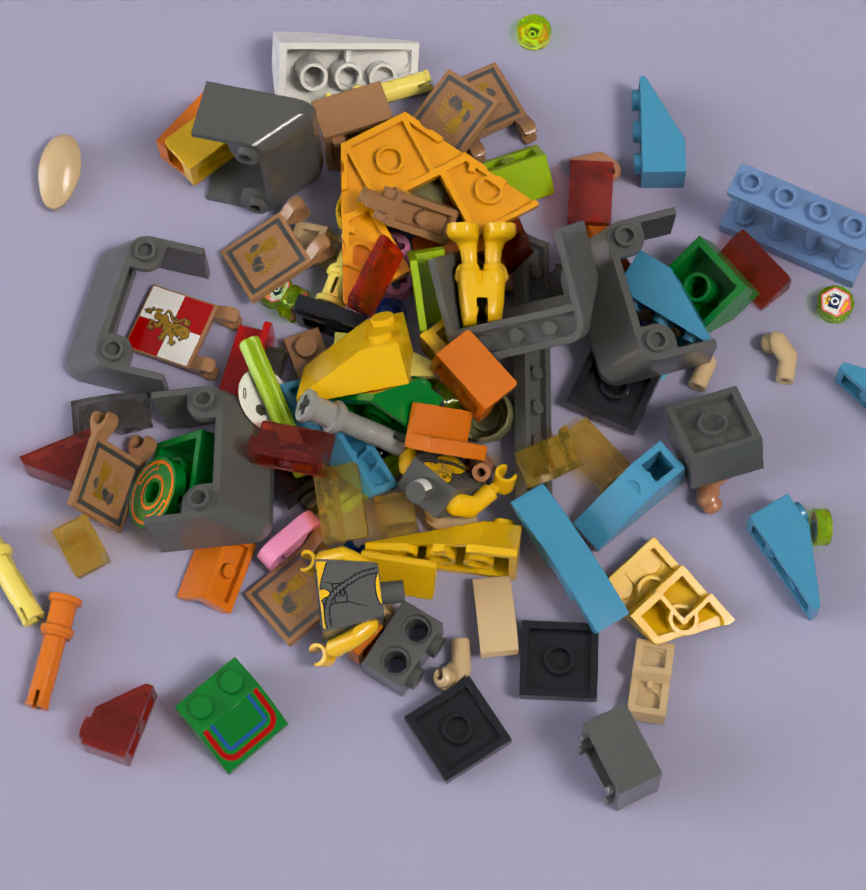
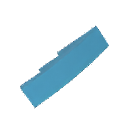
[279,378,398,498]
[510,483,629,633]

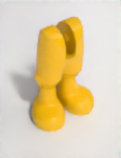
[446,222,516,327]

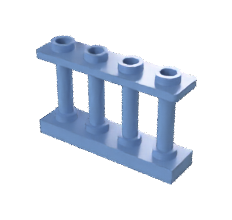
[719,163,866,289]

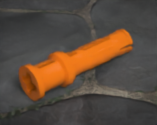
[24,592,83,711]

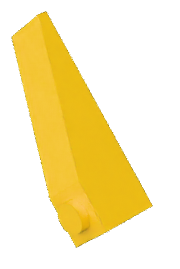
[364,518,522,581]

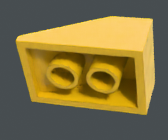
[296,311,414,403]

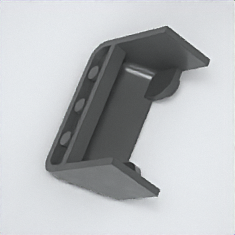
[191,81,324,214]
[587,207,717,386]
[428,220,598,359]
[67,236,210,398]
[144,386,276,553]

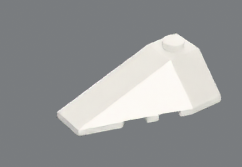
[272,32,420,105]

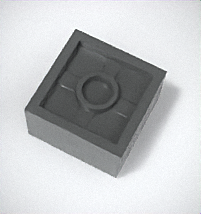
[665,386,764,489]
[577,703,662,811]

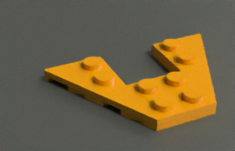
[340,111,539,307]

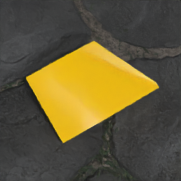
[608,537,735,645]

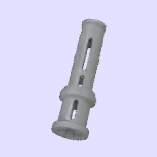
[295,389,406,456]

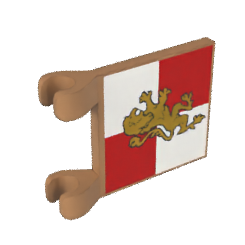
[127,284,243,381]

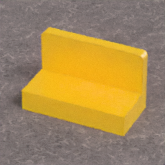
[165,117,235,186]

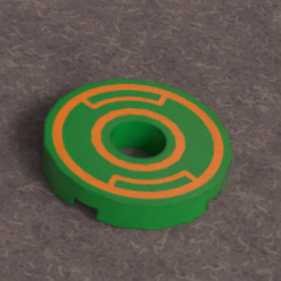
[129,457,186,530]

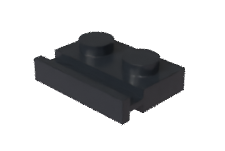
[293,294,368,337]

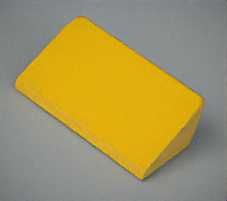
[361,550,438,600]

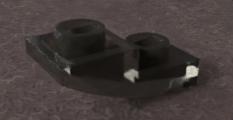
[71,391,153,440]

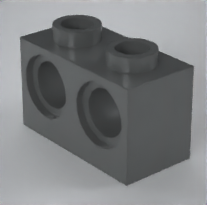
[362,601,446,697]

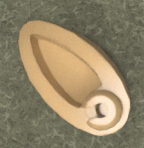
[38,134,81,212]

